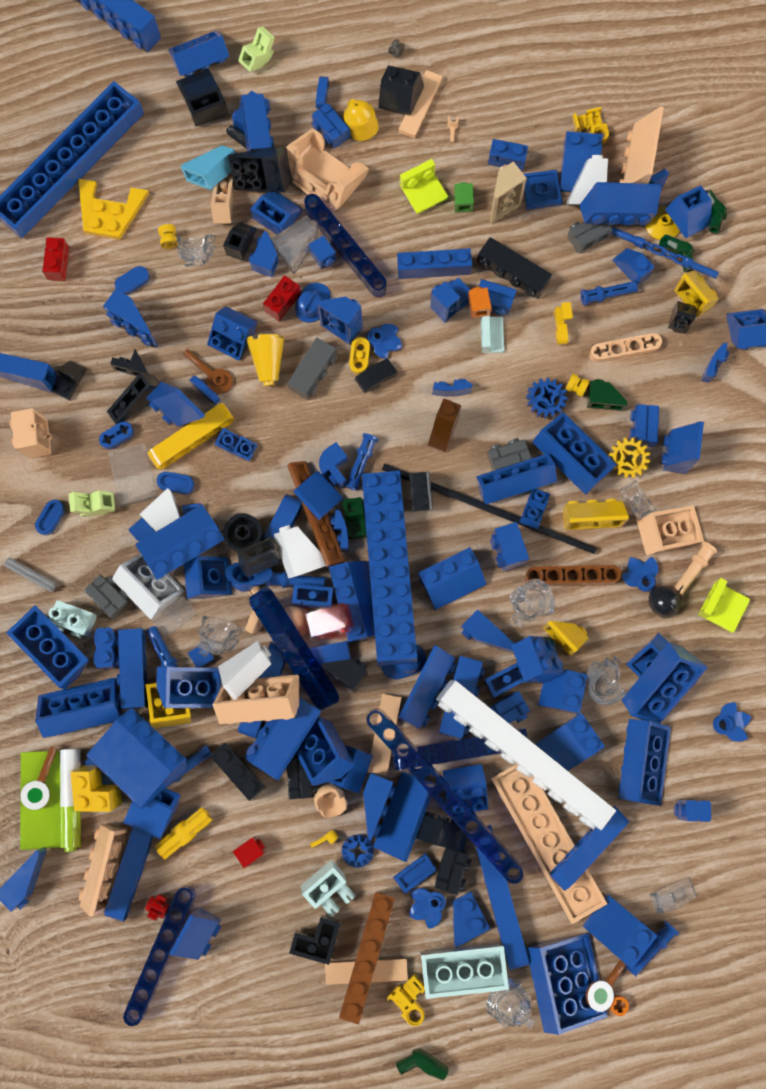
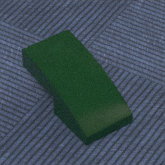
[343,497,367,540]

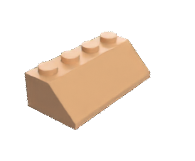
[212,675,299,724]

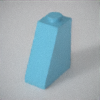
[181,145,236,190]

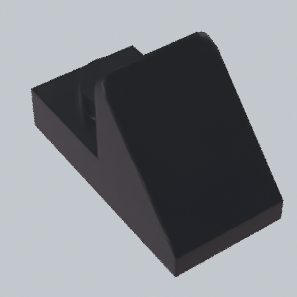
[110,349,149,376]
[51,361,87,401]

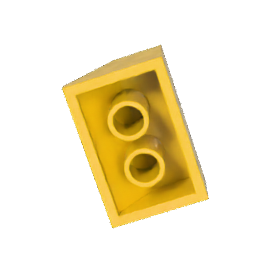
[563,498,629,531]

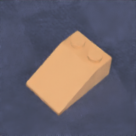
[636,505,704,555]

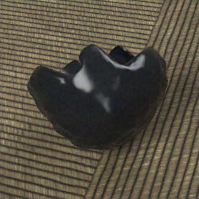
[648,586,681,618]

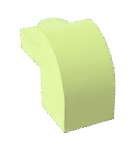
[238,26,275,72]
[69,490,115,516]

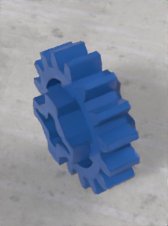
[526,377,568,419]

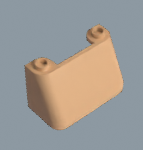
[286,128,369,211]

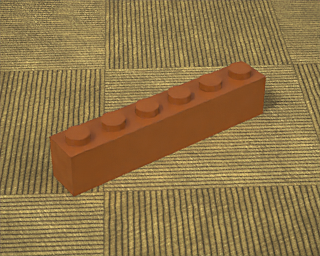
[339,892,395,1025]

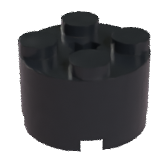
[223,513,264,555]

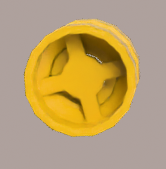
[158,224,179,249]
[565,373,590,397]

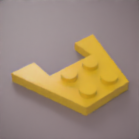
[78,179,149,240]

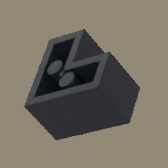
[416,811,470,852]
[289,915,341,965]

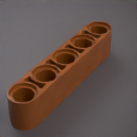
[524,565,621,587]

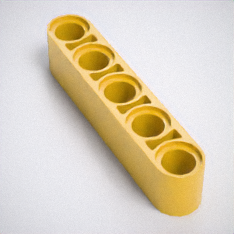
[147,403,235,470]

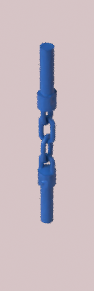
[611,227,719,279]

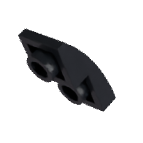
[354,358,398,393]

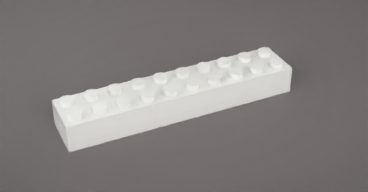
[436,680,616,830]

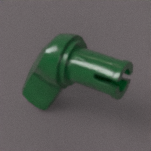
[705,189,727,234]
[659,235,695,273]
[396,1048,449,1081]

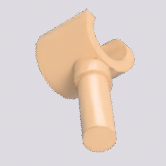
[447,116,458,143]

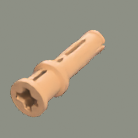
[673,542,717,597]

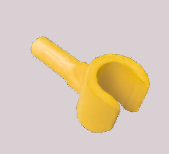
[310,830,339,848]

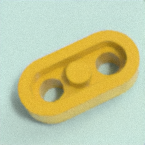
[349,337,370,375]

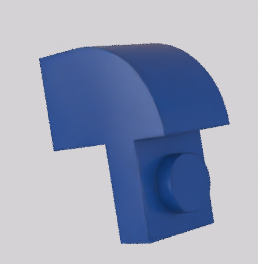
[319,442,348,489]

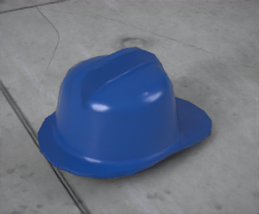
[295,282,331,323]
[225,563,272,592]
[381,644,427,680]

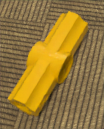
[154,807,213,860]

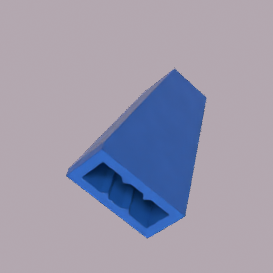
[0,353,59,393]

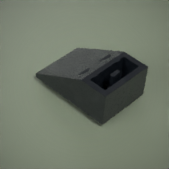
[176,69,228,127]
[228,147,292,192]

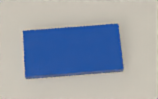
[373,771,436,862]

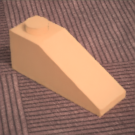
[211,173,234,224]

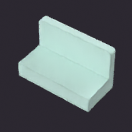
[481,316,504,353]

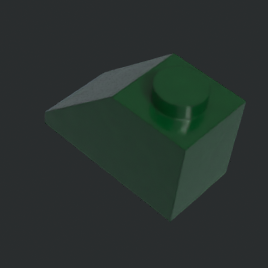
[587,379,628,411]

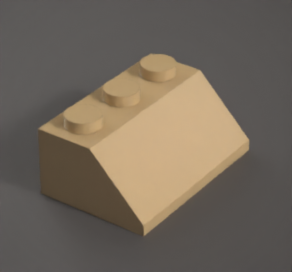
[490,161,527,224]

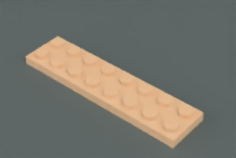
[490,764,607,924]

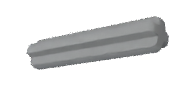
[4,558,57,592]

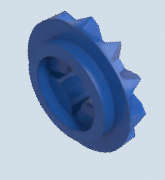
[342,835,374,868]

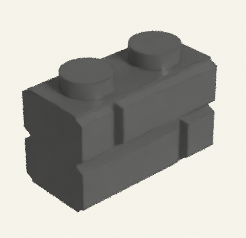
[568,222,612,253]
[487,438,531,471]
[84,575,130,620]

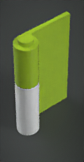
[20,749,81,852]

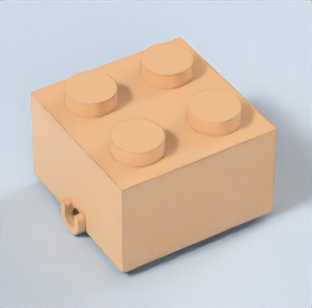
[10,408,52,458]

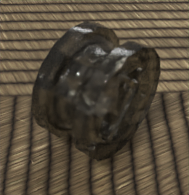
[388,39,405,58]

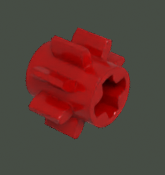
[145,894,170,921]

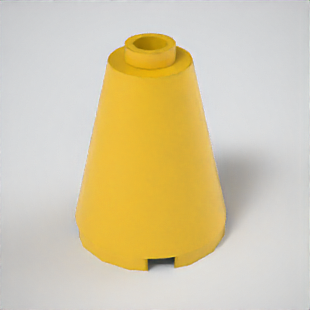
[247,334,284,386]

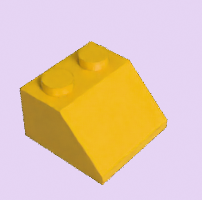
[674,271,719,318]

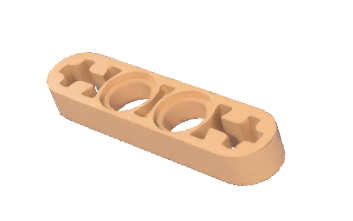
[590,333,662,362]

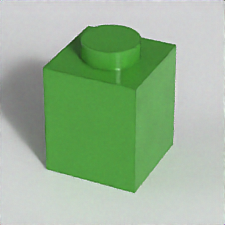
[454,182,474,213]

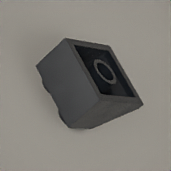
[378,65,424,116]
[321,659,368,693]

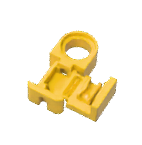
[572,107,609,144]
[553,302,573,345]
[387,973,425,1026]

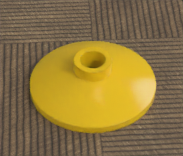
[645,206,680,240]

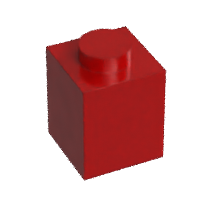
[232,836,266,868]

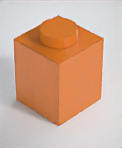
[468,287,491,318]

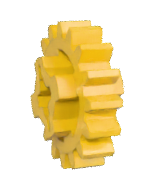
[609,436,651,478]

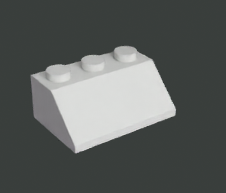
[112,554,185,620]

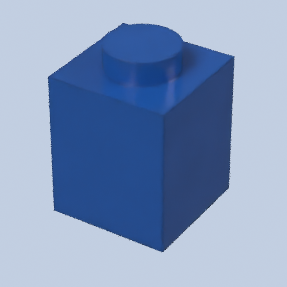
[308,235,336,269]

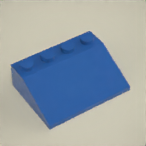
[87,707,187,809]
[526,933,608,1035]

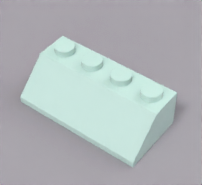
[421,943,509,999]

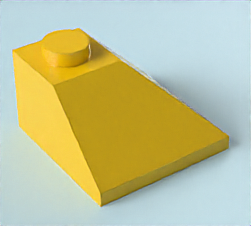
[543,620,589,656]

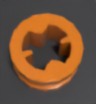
[609,995,629,1016]

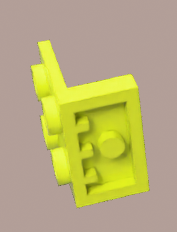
[400,159,448,214]
[698,578,750,633]

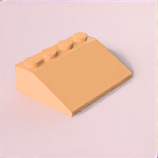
[619,107,664,184]
[79,824,128,917]

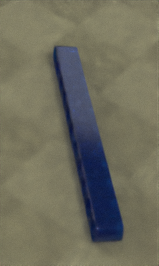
[366,708,523,884]

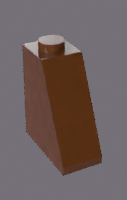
[428,398,461,452]

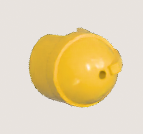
[344,99,379,141]

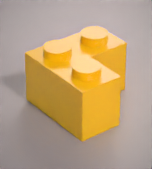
[146,683,191,728]
[71,765,122,812]

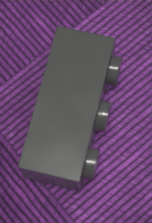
[287,337,337,400]

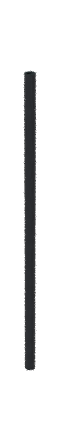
[382,463,597,554]

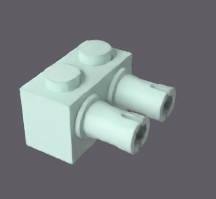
[49,600,97,638]
[301,859,356,917]

